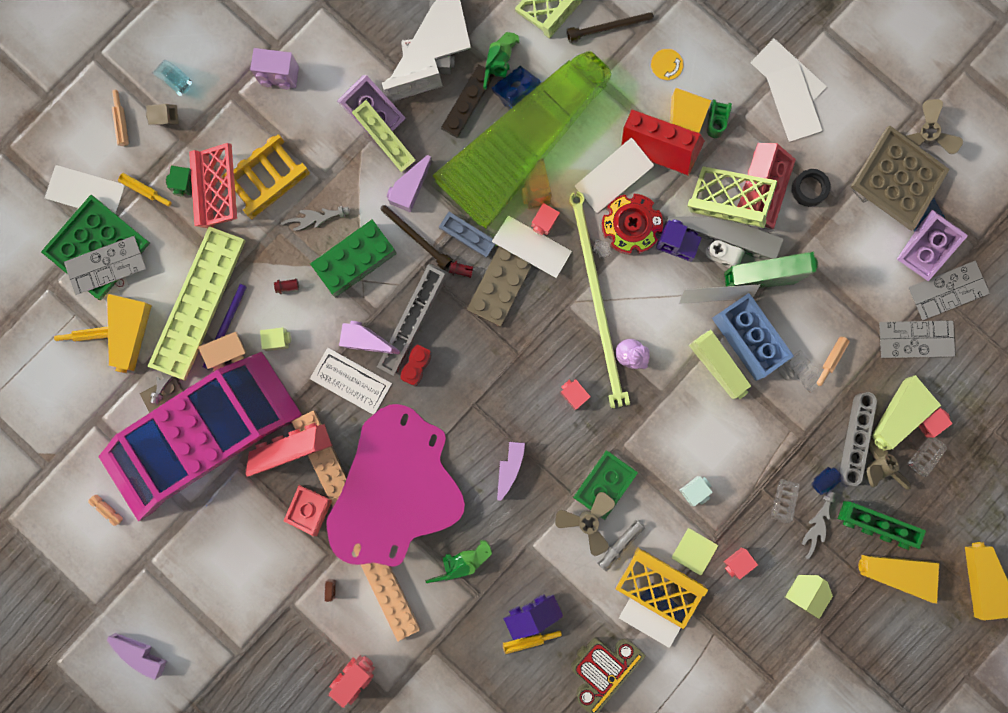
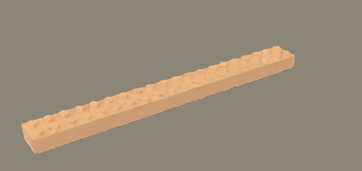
[291,411,421,642]

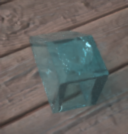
[153,59,193,95]

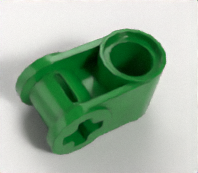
[707,99,732,138]

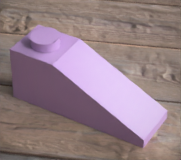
[387,155,432,213]
[339,321,400,355]

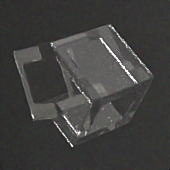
[592,239,612,259]

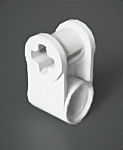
[705,240,745,268]

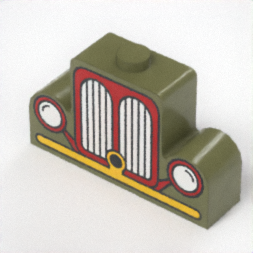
[571,637,646,713]

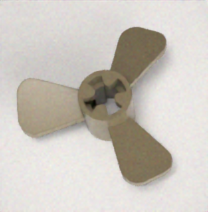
[905,99,963,154]
[867,437,911,490]
[555,492,615,556]

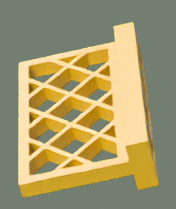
[615,547,708,629]

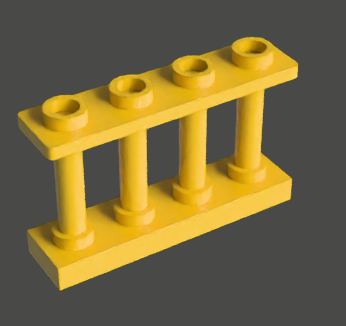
[220,134,310,220]

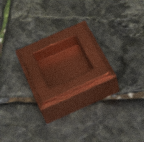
[324,579,336,602]

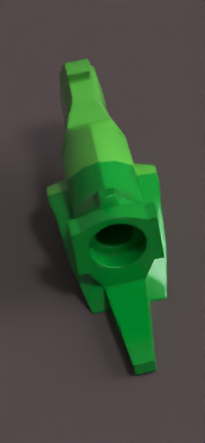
[483,32,520,90]
[425,540,492,584]

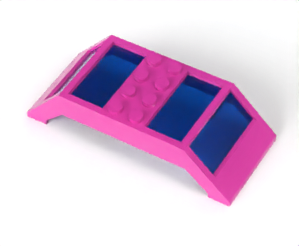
[98,352,303,521]

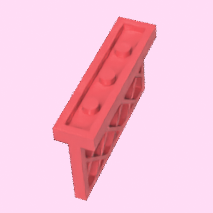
[189,143,237,229]

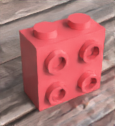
[328,655,375,708]

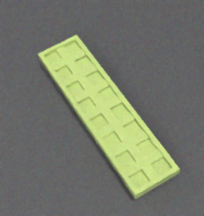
[148,226,246,381]

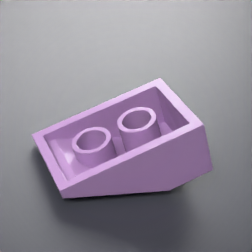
[337,75,406,137]
[897,210,968,281]

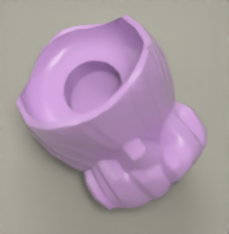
[616,339,650,369]

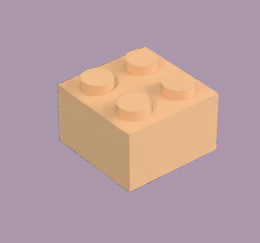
[198,332,246,371]

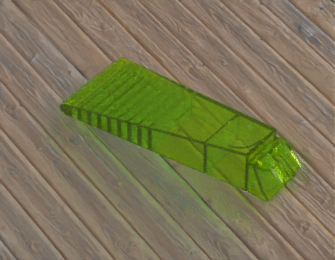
[433,51,611,229]

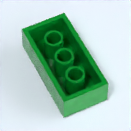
[310,219,397,298]

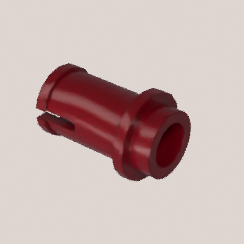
[449,261,474,278]
[274,278,299,295]

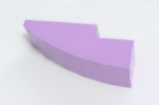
[497,442,525,501]
[107,633,167,680]

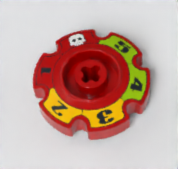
[601,194,663,255]

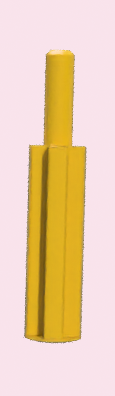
[118,172,172,207]
[54,327,108,342]
[503,631,562,654]

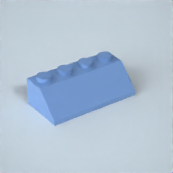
[712,293,794,381]

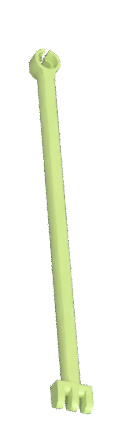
[569,191,630,409]

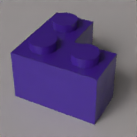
[656,219,702,262]
[503,594,564,640]

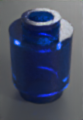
[811,467,841,495]

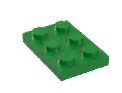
[573,450,638,520]

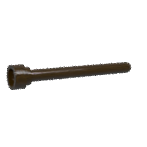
[566,12,654,44]
[380,205,453,270]

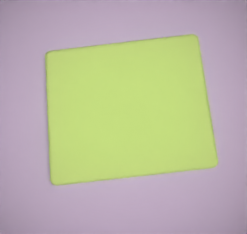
[672,528,718,575]

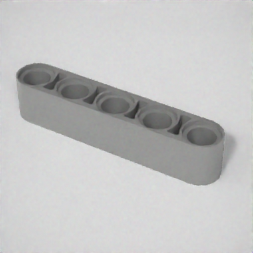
[839,392,877,486]

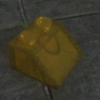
[521,158,552,209]

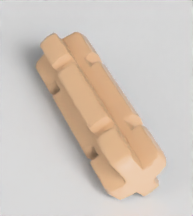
[88,495,123,526]

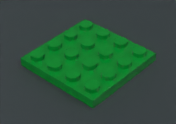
[41,195,150,301]

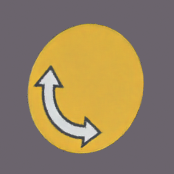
[651,49,683,80]

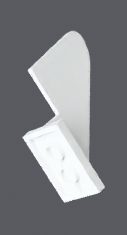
[382,0,471,102]

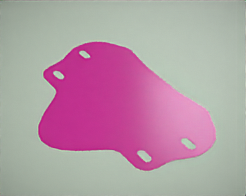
[327,404,465,567]

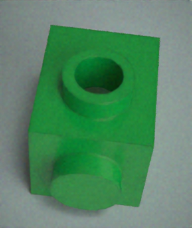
[166,165,192,197]

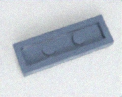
[439,212,496,259]

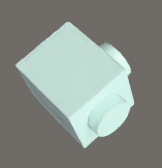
[679,476,713,506]

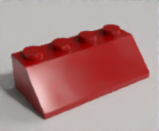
[621,110,705,176]

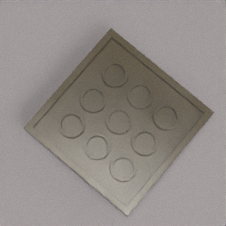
[851,126,950,231]

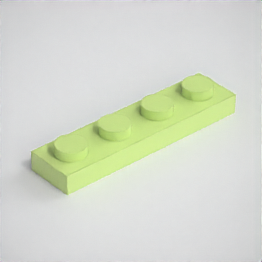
[352,100,416,172]

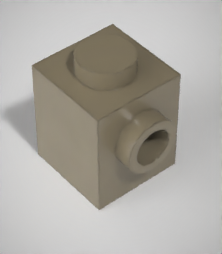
[146,104,179,125]

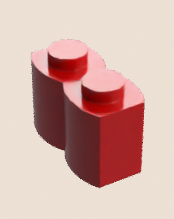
[401,344,431,386]

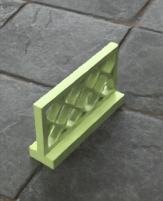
[515,0,583,39]
[687,166,777,228]

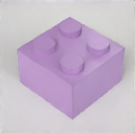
[250,48,299,89]

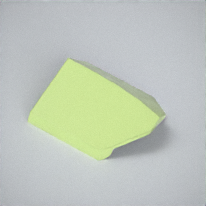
[785,575,833,619]

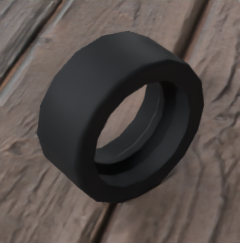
[791,169,831,207]

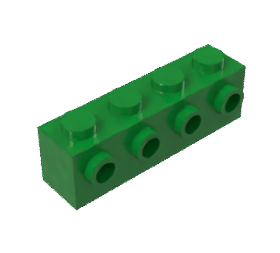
[837,501,926,550]

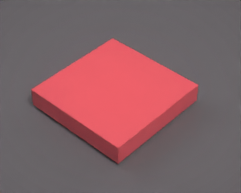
[284,485,332,537]

